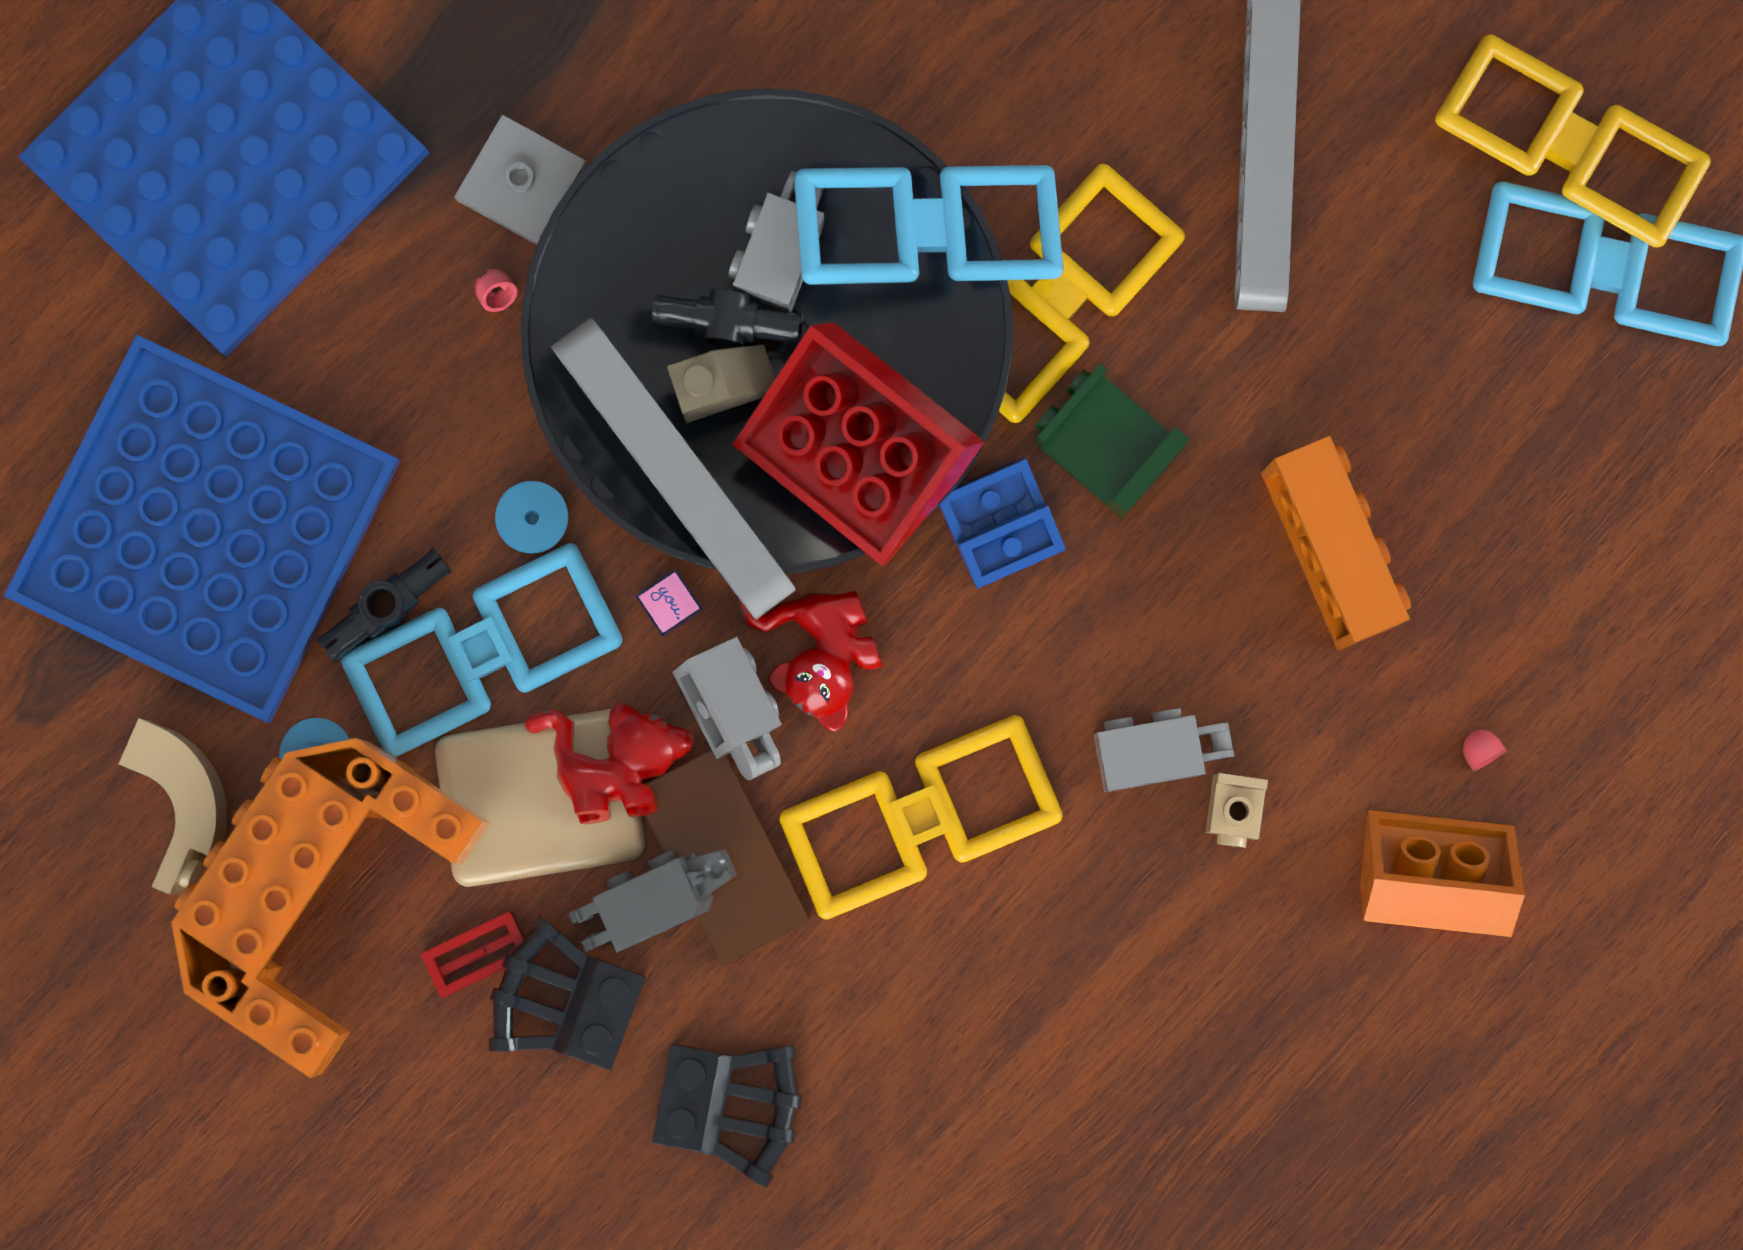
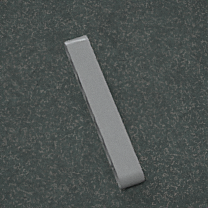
[1234,0,1301,312]
[551,317,796,620]

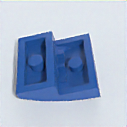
[939,457,1066,589]

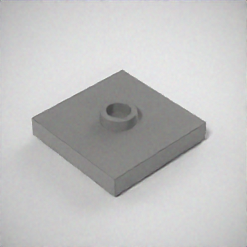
[454,115,587,245]

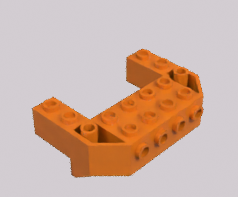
[171,738,490,1078]

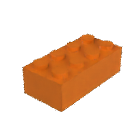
[1261,436,1411,650]

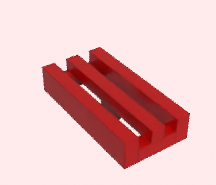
[420,911,525,999]

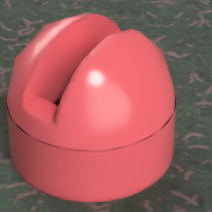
[474,269,517,312]
[1463,730,1507,771]

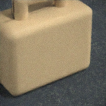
[435,709,646,887]

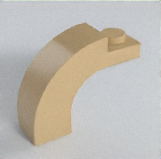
[119,718,228,894]

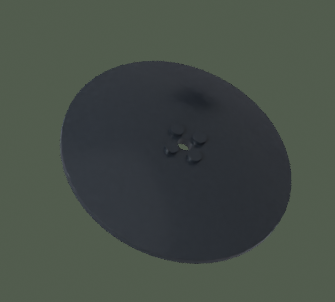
[521,88,1013,574]

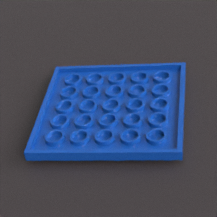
[18,0,430,357]
[4,334,401,724]

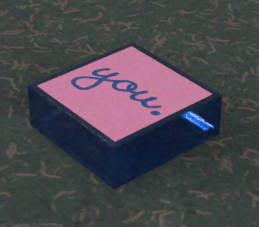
[635,569,704,638]

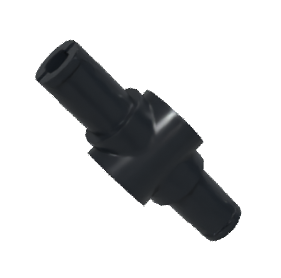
[652,289,803,348]
[316,548,452,663]

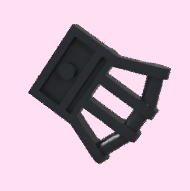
[489,915,646,1071]
[652,1043,802,1188]

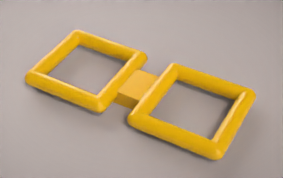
[1435,34,1711,248]
[999,164,1185,423]
[779,715,1063,919]

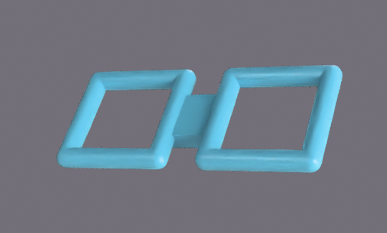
[794,165,1063,285]
[1473,181,1743,346]
[341,543,623,758]

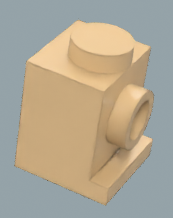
[1205,773,1268,848]

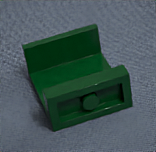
[1034,363,1190,519]

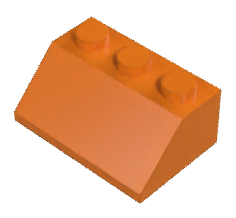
[1360,810,1525,937]

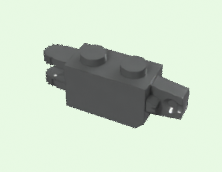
[568,849,737,952]

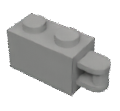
[728,171,824,313]
[672,637,782,780]
[1094,708,1235,793]

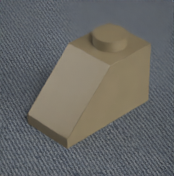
[667,344,775,423]

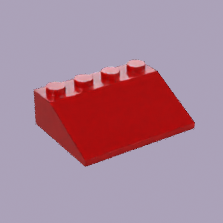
[732,322,985,566]

